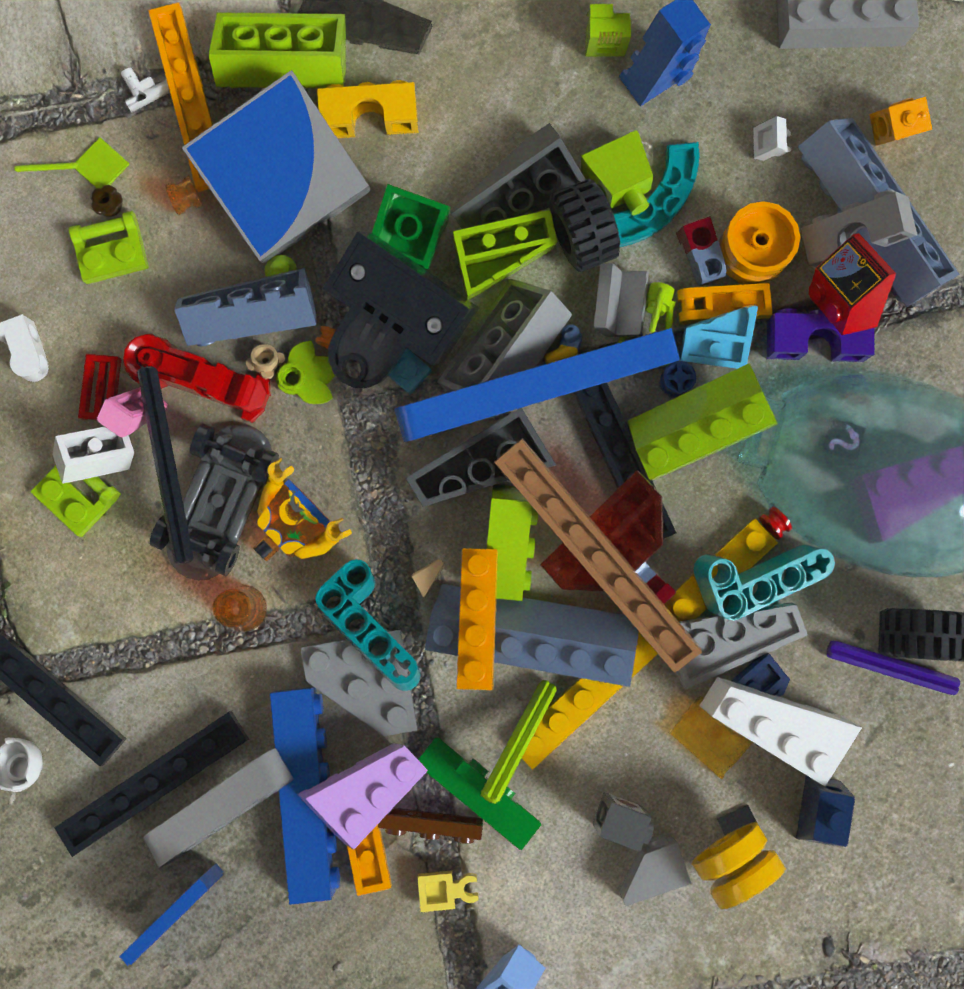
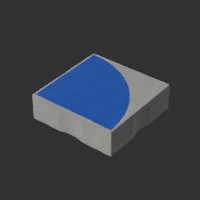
[181,70,372,264]

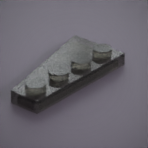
[298,0,432,55]

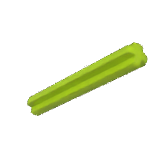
[481,680,557,804]

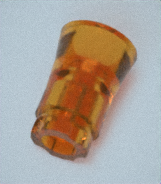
[212,585,267,632]

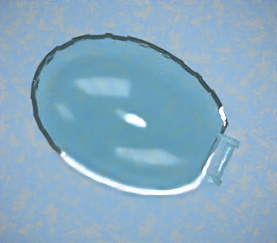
[737,373,964,578]

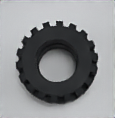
[550,179,620,272]
[878,608,964,662]

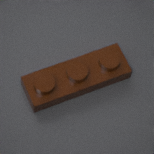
[378,807,483,844]

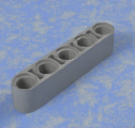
[143,748,293,869]

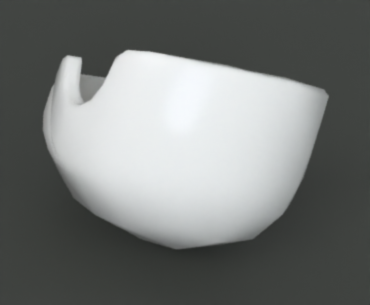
[0,737,43,792]

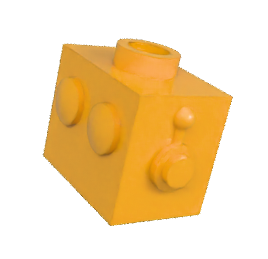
[869,97,933,146]

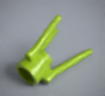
[617,282,676,367]

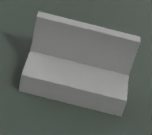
[594,263,649,337]

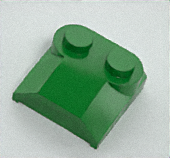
[372,184,451,269]

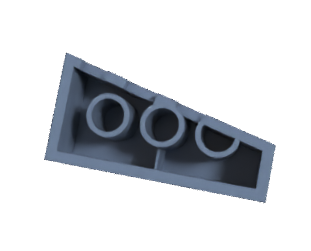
[174,268,316,347]

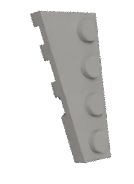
[677,602,808,689]

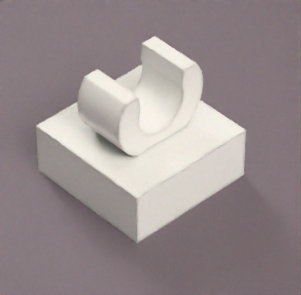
[753,116,791,161]

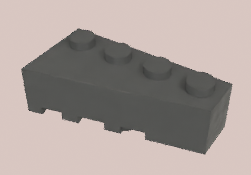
[405,408,556,507]

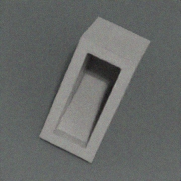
[619,834,692,906]

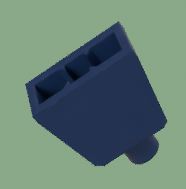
[796,775,855,847]

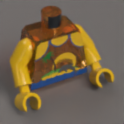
[253,458,352,561]

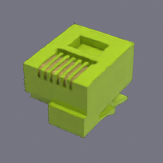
[585,4,631,57]

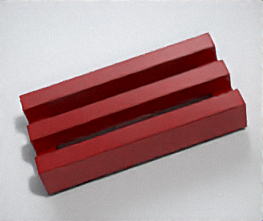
[78,354,122,421]

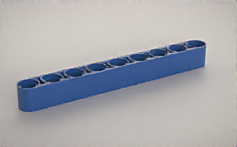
[394,328,680,442]

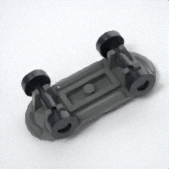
[149,423,279,581]

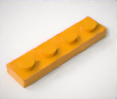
[457,548,498,690]

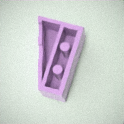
[297,743,428,850]

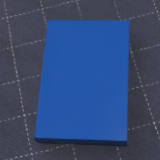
[119,863,224,966]

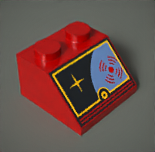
[808,233,896,335]

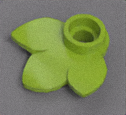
[276,341,335,405]

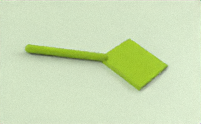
[14,137,130,189]

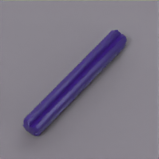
[826,641,960,695]

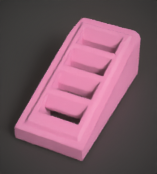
[97,387,168,438]

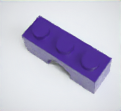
[766,309,875,362]

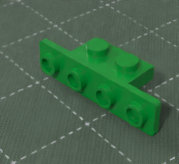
[418,737,541,850]

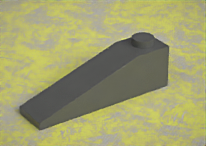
[450,123,586,229]

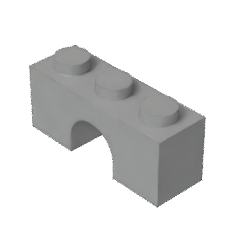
[801,190,917,267]

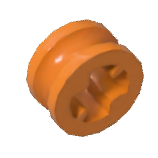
[315,326,336,349]

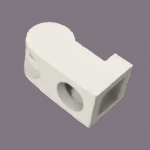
[0,314,49,382]

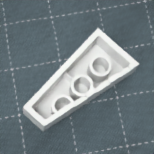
[699,677,862,786]

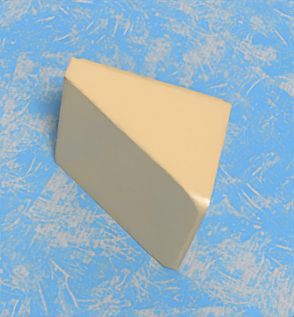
[412,559,445,598]

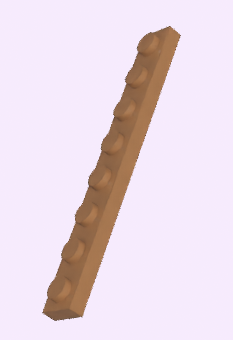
[495,438,702,673]

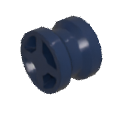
[659,361,696,398]

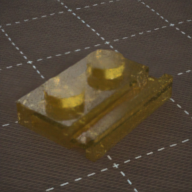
[668,696,753,779]

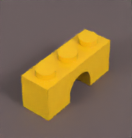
[317,80,418,138]

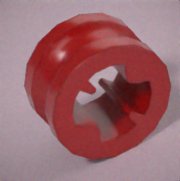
[759,506,792,540]

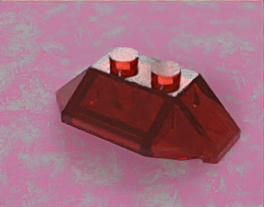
[540,470,663,592]

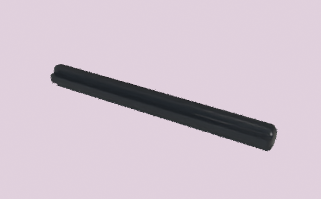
[137,366,194,565]

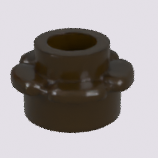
[91,185,123,217]

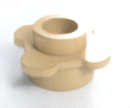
[246,344,285,379]

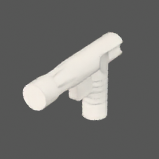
[121,68,170,113]

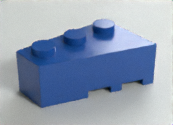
[619,0,711,106]

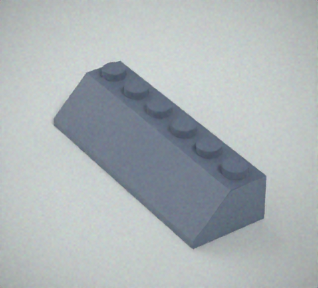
[798,118,960,307]
[425,584,639,687]

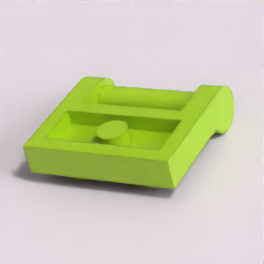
[69,211,149,284]
[30,465,121,537]

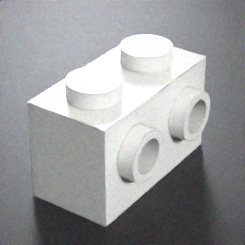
[53,426,134,484]

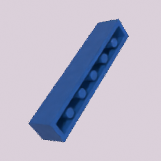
[270,687,340,905]

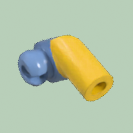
[544,325,582,364]

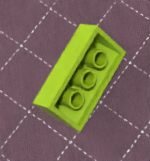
[209,12,346,88]
[627,363,778,480]

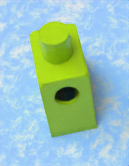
[580,130,653,215]

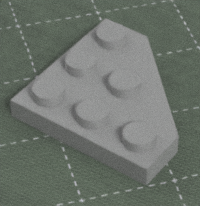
[301,630,418,736]

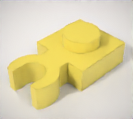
[418,870,479,912]

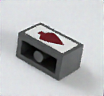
[593,792,654,852]

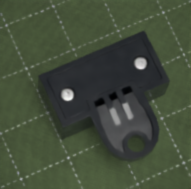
[323,231,479,388]

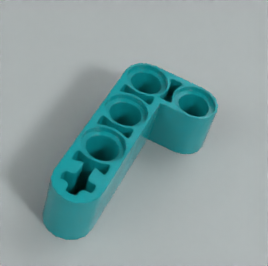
[693,544,835,621]
[315,559,421,691]

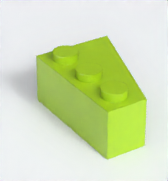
[452,210,557,300]
[487,484,538,601]

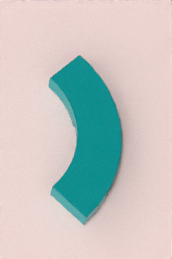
[613,142,699,247]

